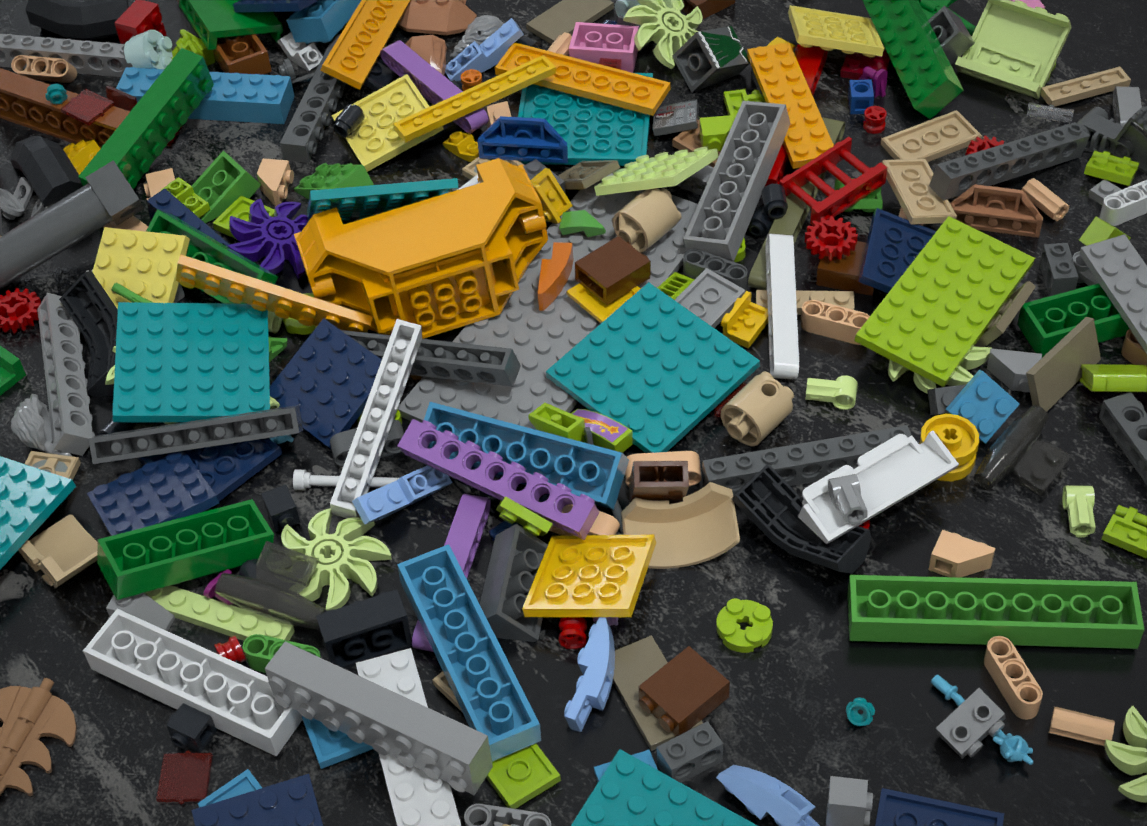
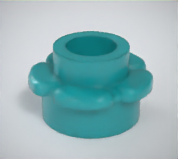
[45,84,68,104]
[846,697,875,726]

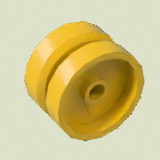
[919,414,979,482]

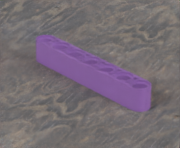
[380,40,489,134]
[412,494,491,652]

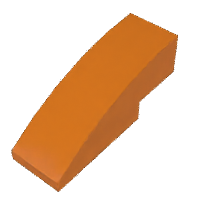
[538,242,574,311]

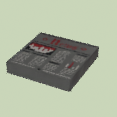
[653,99,699,136]

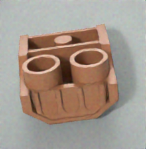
[405,35,447,76]

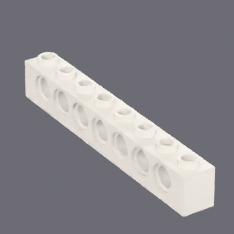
[330,319,422,518]

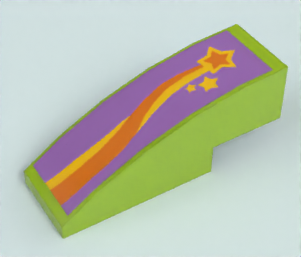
[571,409,633,453]

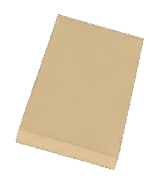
[881,110,982,162]
[882,159,957,224]

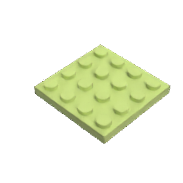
[594,147,719,196]

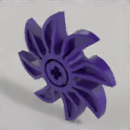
[228,199,308,278]

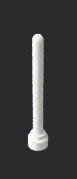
[293,469,399,490]

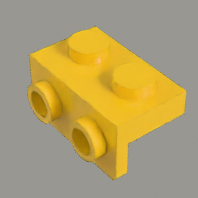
[530,168,573,224]
[721,291,768,349]

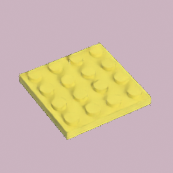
[788,5,884,57]
[332,74,444,172]
[92,227,190,309]

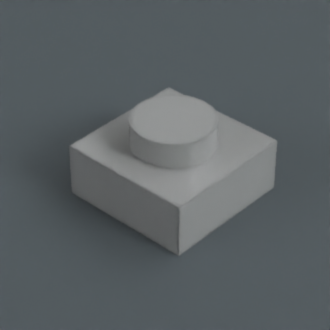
[1088,179,1122,205]

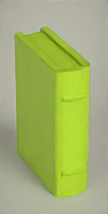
[1080,364,1147,392]

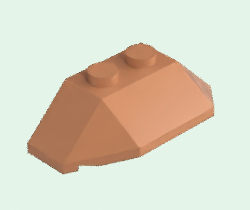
[397,0,477,35]
[950,184,1043,238]

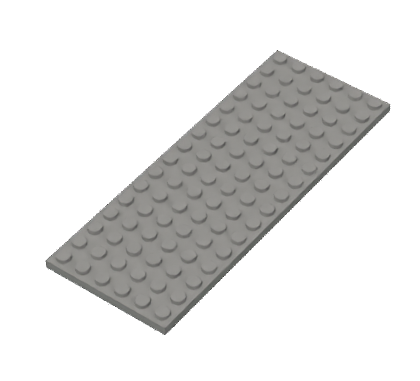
[398,173,698,430]

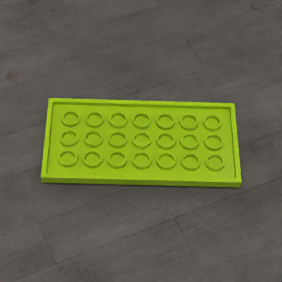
[854,216,1035,387]

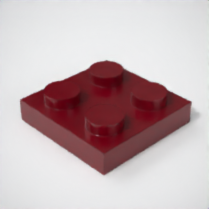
[841,50,891,83]

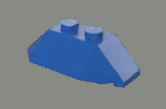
[477,116,568,164]

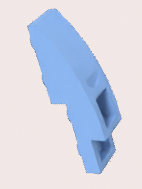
[445,18,524,82]
[352,465,452,525]
[564,617,615,732]
[716,765,820,826]

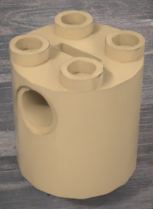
[612,188,682,253]
[721,371,794,446]

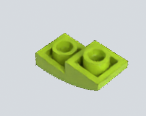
[161,177,211,218]

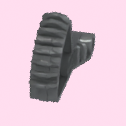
[1077,106,1147,173]

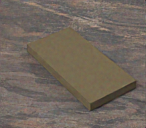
[526,0,614,45]
[1026,317,1101,416]
[613,635,703,751]

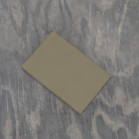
[558,160,620,189]
[974,281,1036,347]

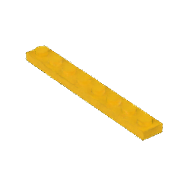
[393,55,556,143]

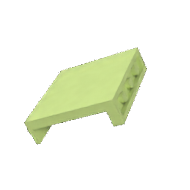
[955,0,1071,99]

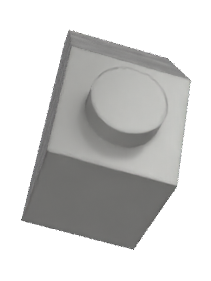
[987,348,1042,392]
[106,593,175,631]

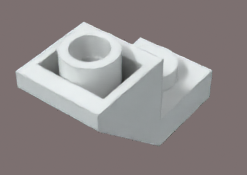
[277,33,323,71]

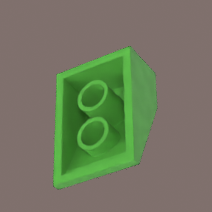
[192,151,261,223]

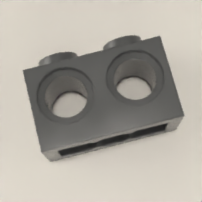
[1039,243,1078,296]
[657,721,723,783]

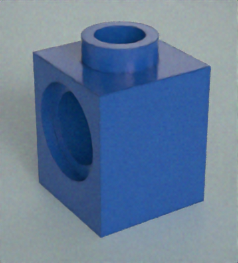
[848,79,874,114]

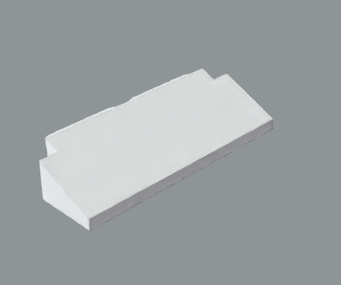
[798,431,959,544]

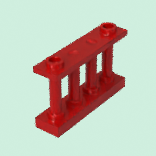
[780,137,888,224]

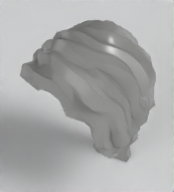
[450,15,505,58]
[11,394,73,457]

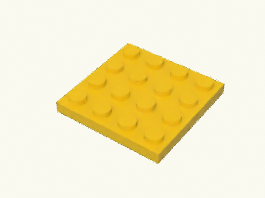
[522,534,656,618]

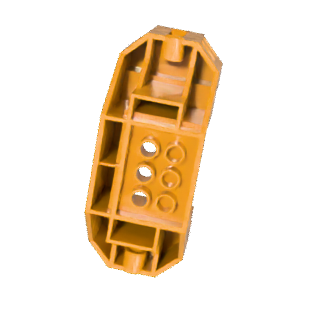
[294,158,548,339]

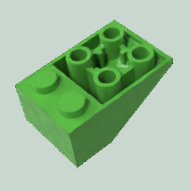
[294,163,374,199]

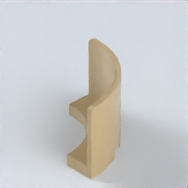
[621,482,740,569]
[18,515,98,588]

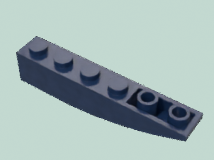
[147,189,230,247]

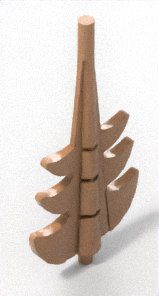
[0,678,77,796]

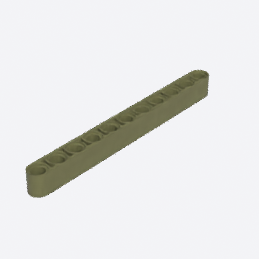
[748,117,845,290]

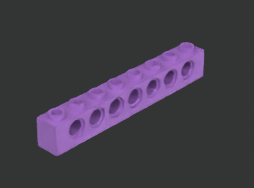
[397,419,599,540]

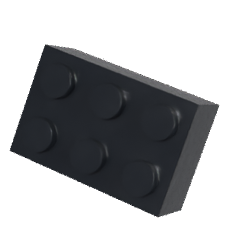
[316,589,412,669]

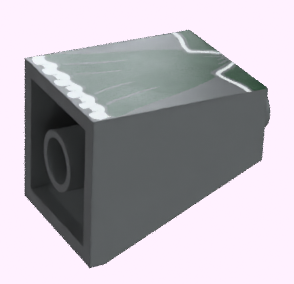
[672,26,750,92]

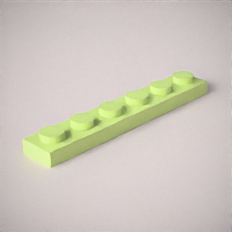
[144,585,295,641]

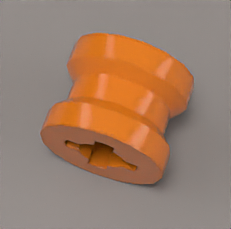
[461,69,482,91]

